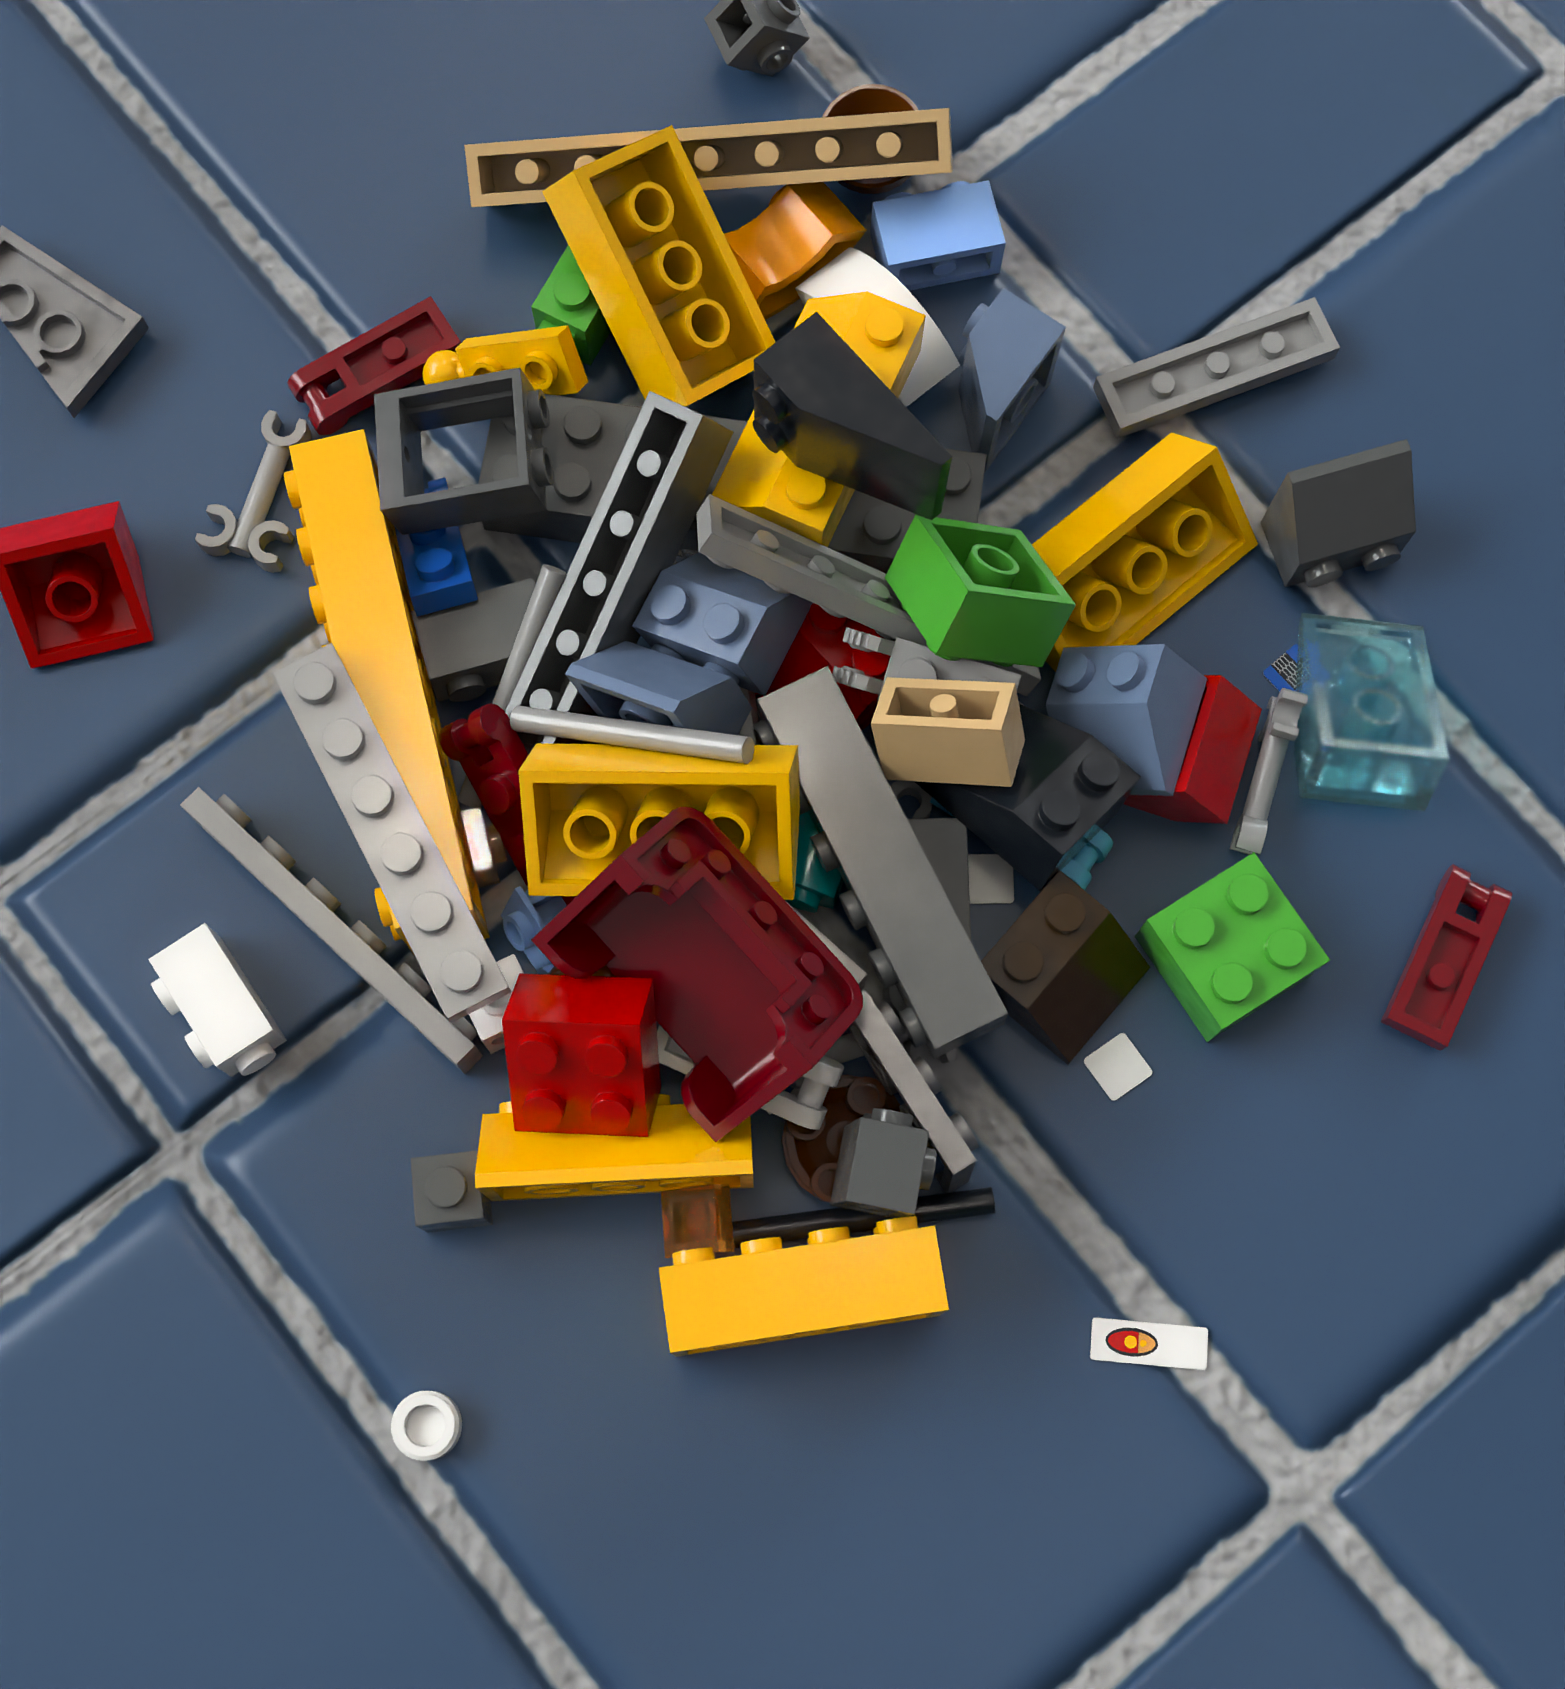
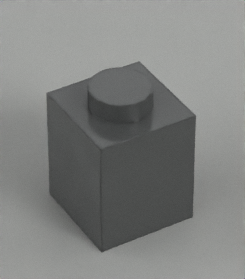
[410,1150,493,1233]

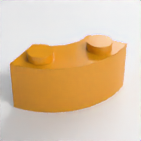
[724,182,867,320]

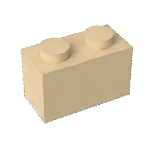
[871,677,1025,787]

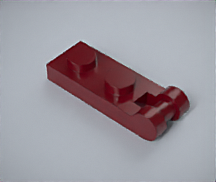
[287,296,461,435]
[439,703,529,886]
[1381,864,1512,1051]

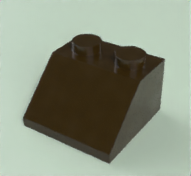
[981,870,1150,1065]

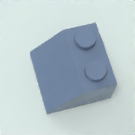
[958,288,1066,473]
[632,553,813,696]
[565,641,753,735]
[1046,644,1207,796]

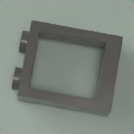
[374,367,554,535]

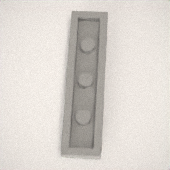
[1093,297,1340,439]

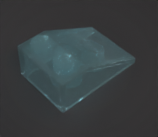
[1294,613,1449,811]

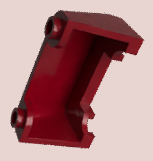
[531,806,863,1143]

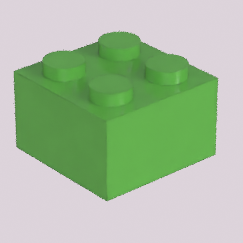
[885,514,1076,667]
[1135,852,1330,1042]

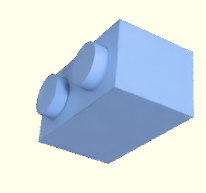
[870,180,1006,291]

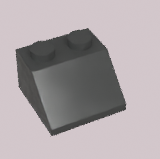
[1260,439,1416,588]

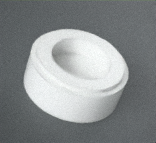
[391,1391,462,1461]

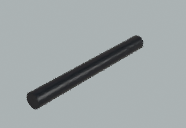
[730,1187,995,1249]

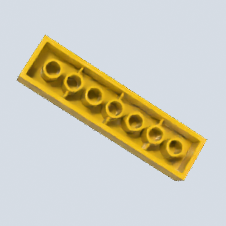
[284,429,490,956]

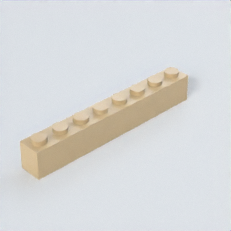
[464,108,953,207]

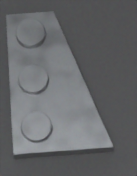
[0,225,149,418]
[848,989,979,1193]

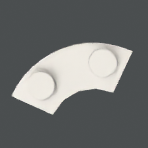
[795,247,960,407]

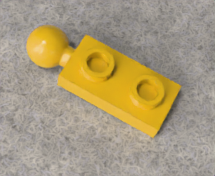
[422,325,588,395]

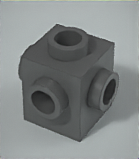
[704,0,810,77]

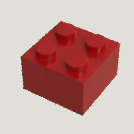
[502,973,661,1137]

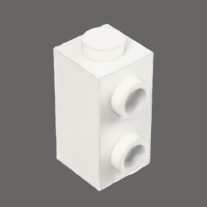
[148,923,287,1077]

